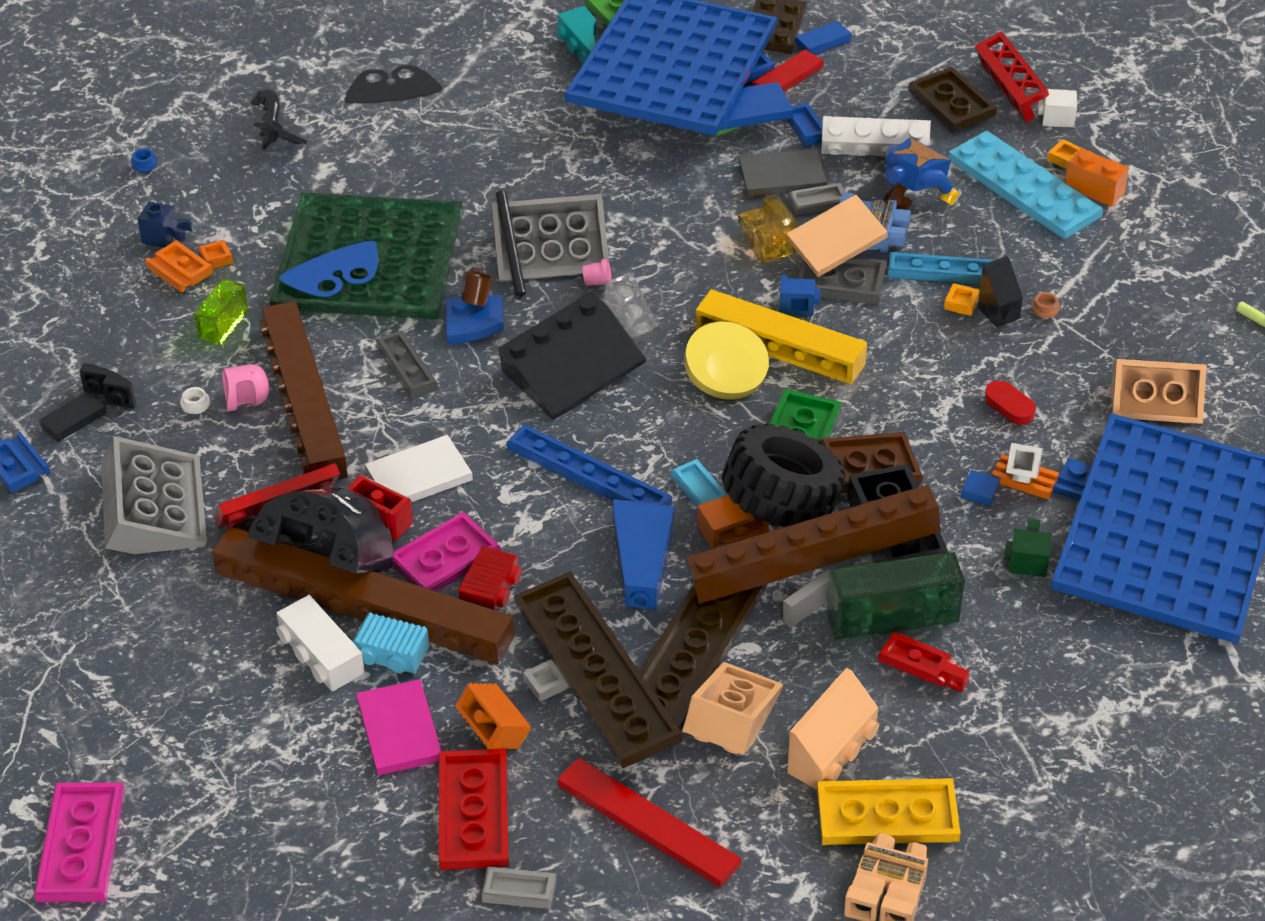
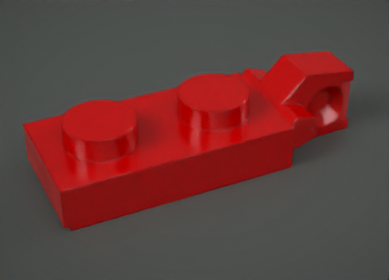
[878,632,969,692]

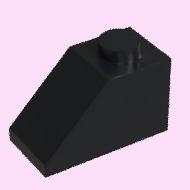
[978,256,1023,328]

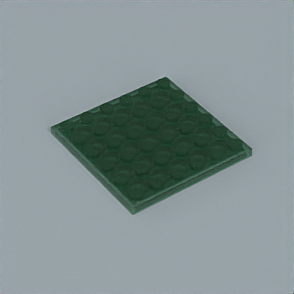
[270,192,463,319]

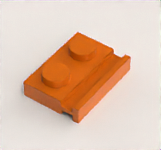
[145,240,213,293]

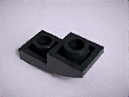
[79,363,136,409]

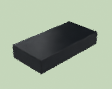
[39,391,106,442]

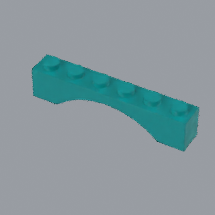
[555,6,596,65]

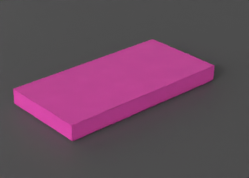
[34,782,125,902]

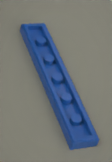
[507,424,672,506]

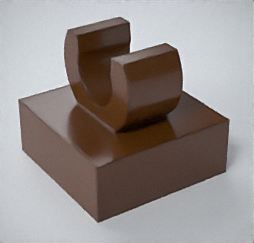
[882,183,912,210]

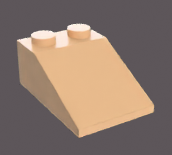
[683,662,784,755]

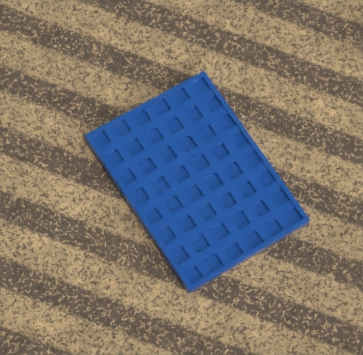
[565,0,777,136]
[1050,413,1265,644]

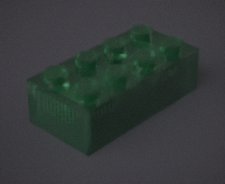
[826,552,965,640]

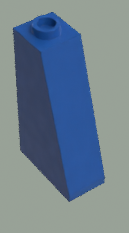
[613,499,675,610]

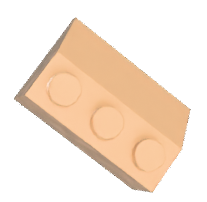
[1111,359,1207,424]
[787,668,879,790]

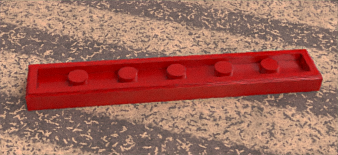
[558,758,741,888]

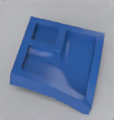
[446,295,504,344]

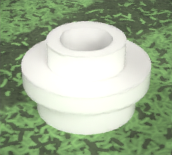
[180,387,210,414]

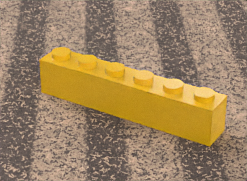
[695,289,867,385]

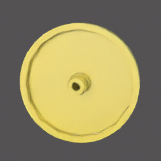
[684,322,769,400]

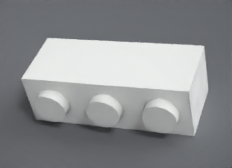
[276,595,365,692]

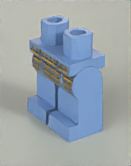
[840,192,911,253]

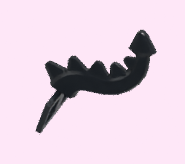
[251,89,307,150]

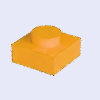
[1047,139,1085,170]
[944,283,980,316]

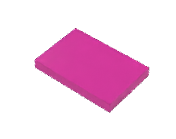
[392,512,501,592]
[356,679,441,776]

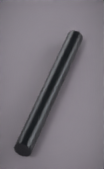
[495,190,526,296]

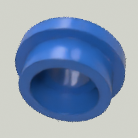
[131,148,158,173]

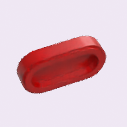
[985,381,1036,425]

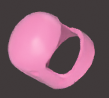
[222,364,269,412]

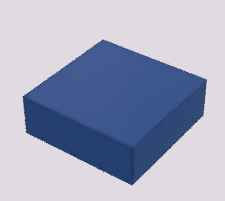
[961,470,1000,506]

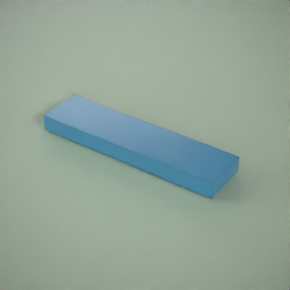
[888,252,994,285]

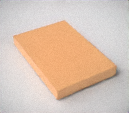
[787,195,888,277]

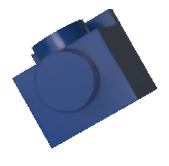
[779,274,820,316]

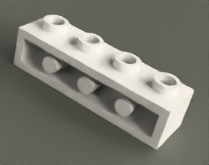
[821,116,931,157]

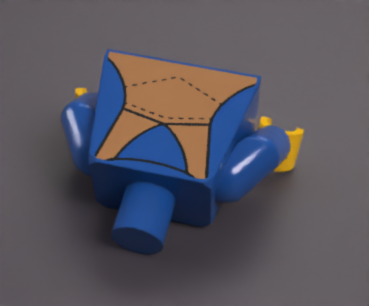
[884,138,960,206]

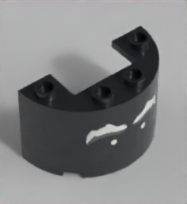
[247,487,393,574]

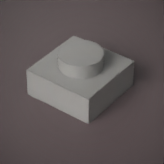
[523,659,568,702]

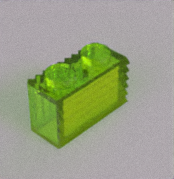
[193,278,249,345]

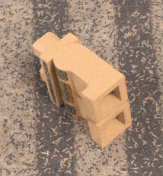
[844,833,928,921]

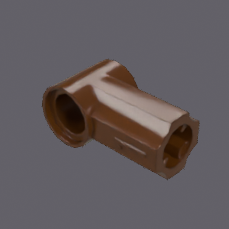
[461,267,493,306]

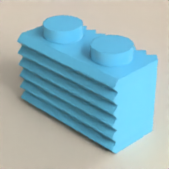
[353,612,429,674]

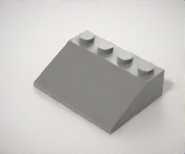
[492,194,609,283]
[101,436,207,554]

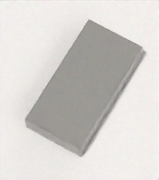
[789,183,845,216]
[783,569,837,628]
[482,866,557,909]

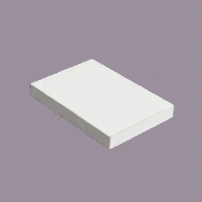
[365,435,473,503]

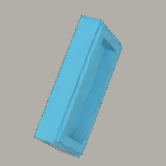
[671,459,728,508]

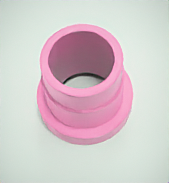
[583,258,612,287]

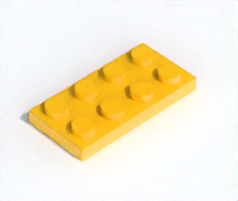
[817,778,961,845]

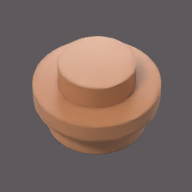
[1031,292,1060,318]

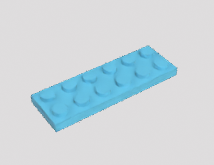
[948,130,1103,239]

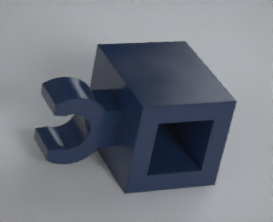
[137,201,192,248]

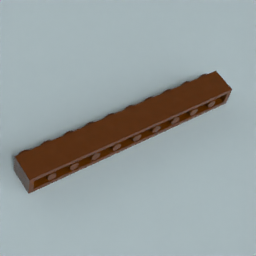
[212,526,514,664]

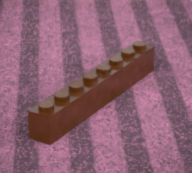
[259,301,348,479]
[686,485,941,604]

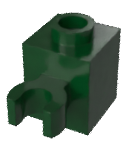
[1004,518,1052,577]

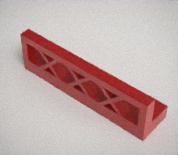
[975,31,1049,122]

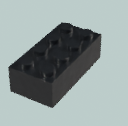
[847,464,949,589]

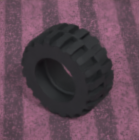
[721,424,846,528]

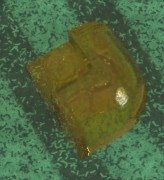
[738,197,799,264]

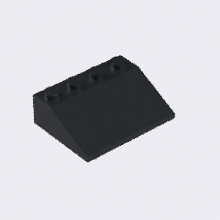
[498,292,646,420]

